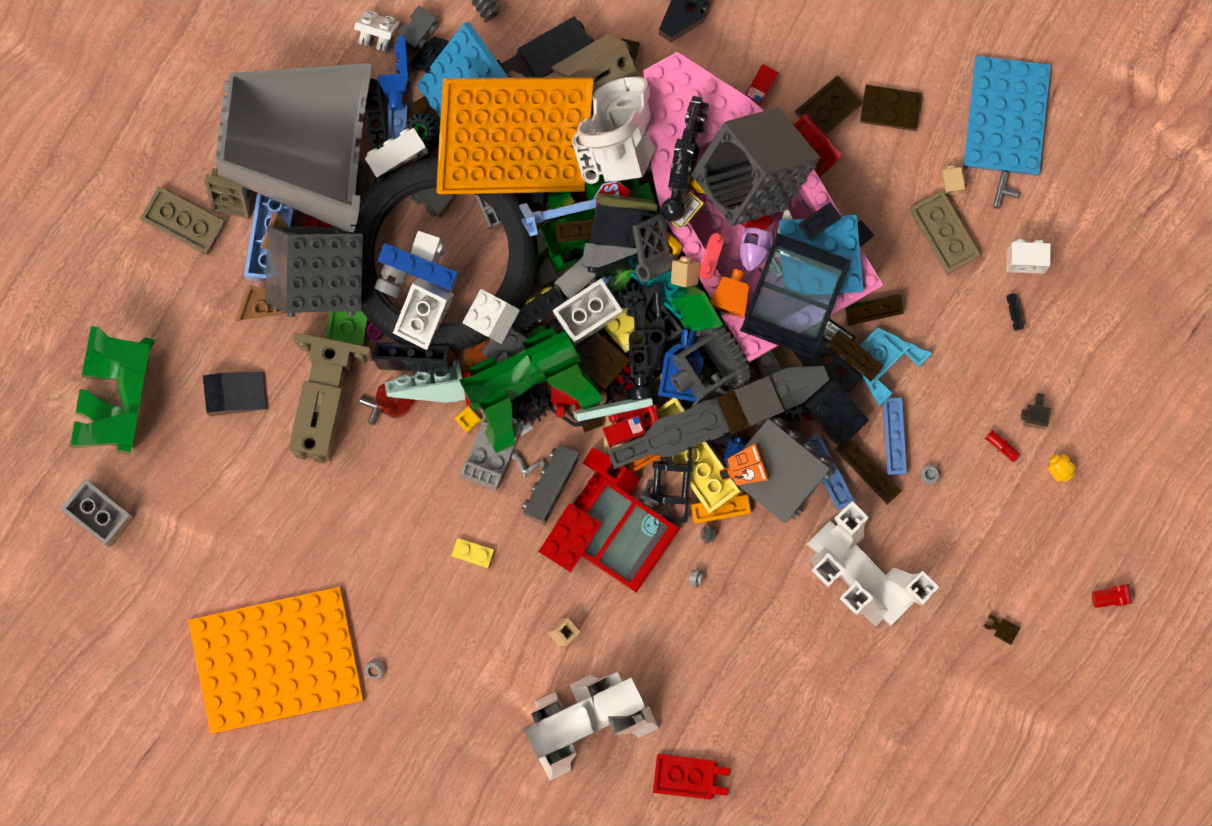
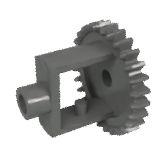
[671,327,750,400]

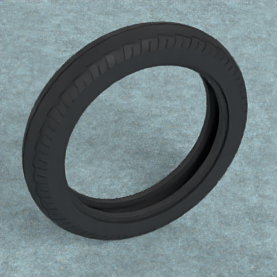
[354,157,538,352]

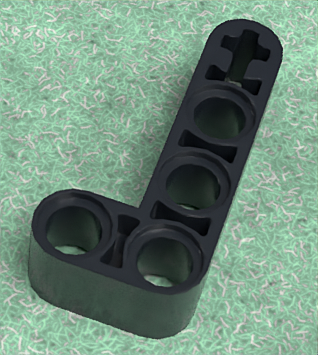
[365,78,387,150]

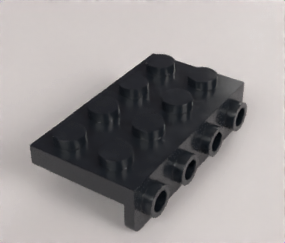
[511,288,565,333]

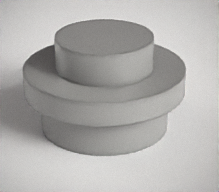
[920,465,940,485]
[689,569,704,588]

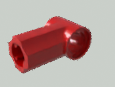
[1092,584,1132,608]

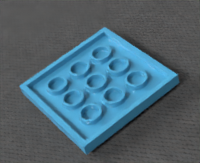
[779,215,863,298]

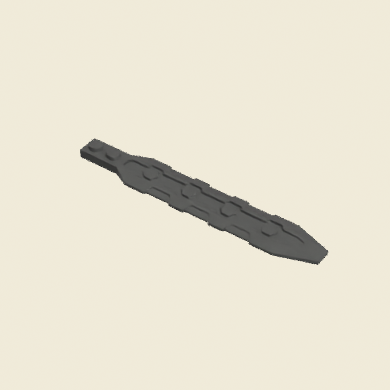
[607,366,829,469]

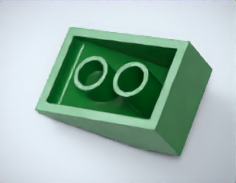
[670,286,723,331]

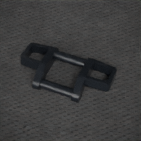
[650,447,693,523]

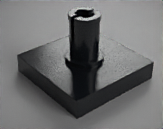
[409,36,449,73]

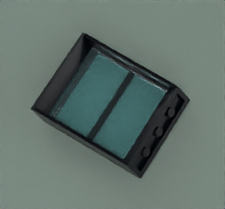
[740,233,851,358]

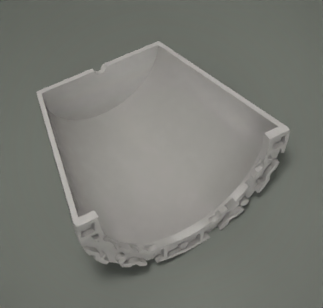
[215,63,371,233]

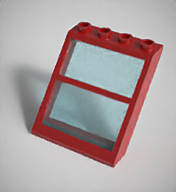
[573,473,680,593]

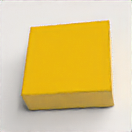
[454,406,481,433]

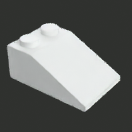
[393,278,454,350]

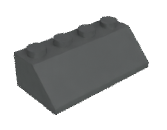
[522,445,580,526]

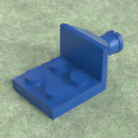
[377,36,411,111]
[658,329,704,402]

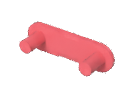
[699,233,724,279]

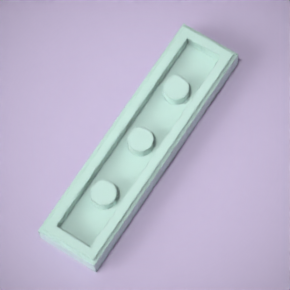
[573,398,653,421]

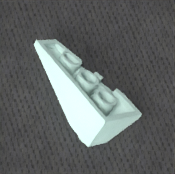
[385,359,465,403]

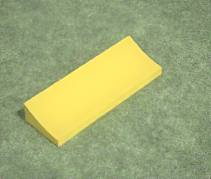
[645,398,744,514]

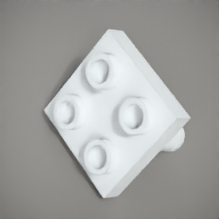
[354,11,400,51]

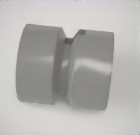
[374,264,408,298]

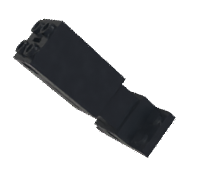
[496,16,594,78]

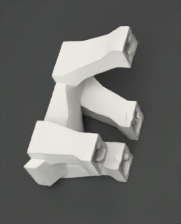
[806,501,939,627]
[524,672,659,781]

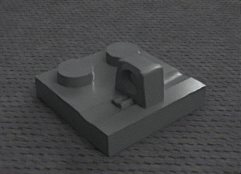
[481,327,530,364]

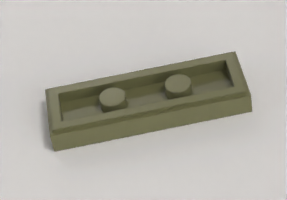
[596,193,658,212]

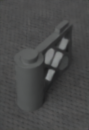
[633,214,676,282]

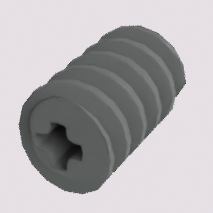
[471,0,502,23]

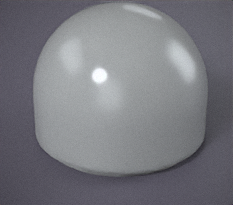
[364,659,385,680]

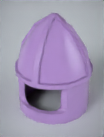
[739,228,773,271]

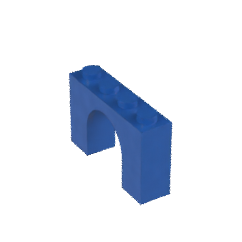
[378,243,460,291]

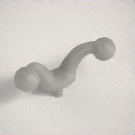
[511,453,546,477]

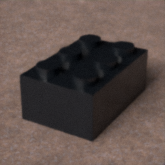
[801,378,869,448]

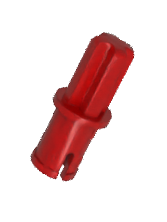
[985,430,1020,463]

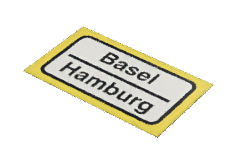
[668,191,704,229]

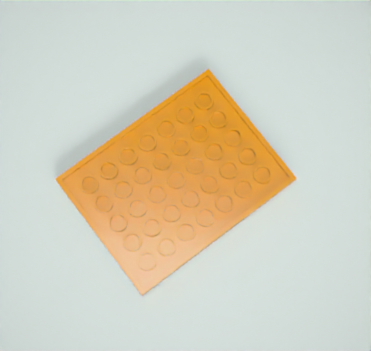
[436,77,593,194]
[188,587,364,734]

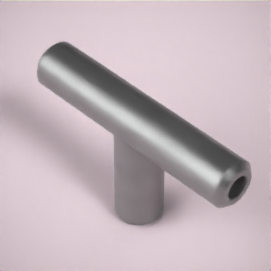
[993,171,1020,209]
[359,396,397,425]

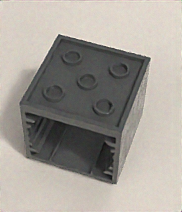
[691,107,820,226]
[266,226,363,317]
[729,417,835,524]

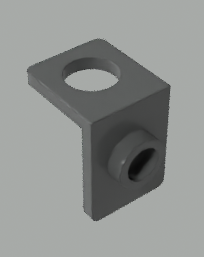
[640,480,666,508]

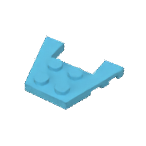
[859,328,932,407]

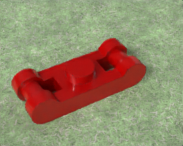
[608,405,660,428]

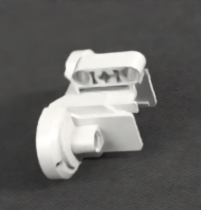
[573,77,651,184]

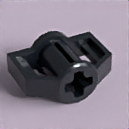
[712,432,749,449]

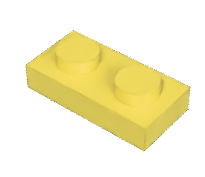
[451,538,494,569]

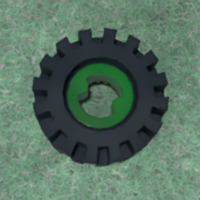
[404,113,440,148]

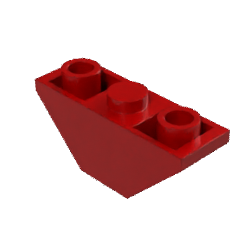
[582,447,640,495]

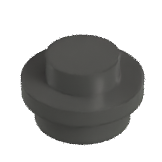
[700,524,715,544]

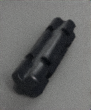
[1006,293,1024,331]

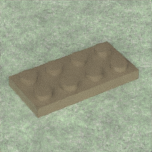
[140,186,225,255]
[909,190,981,275]

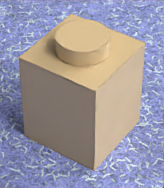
[940,165,965,196]
[671,256,700,287]
[547,618,580,647]

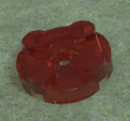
[376,380,414,418]

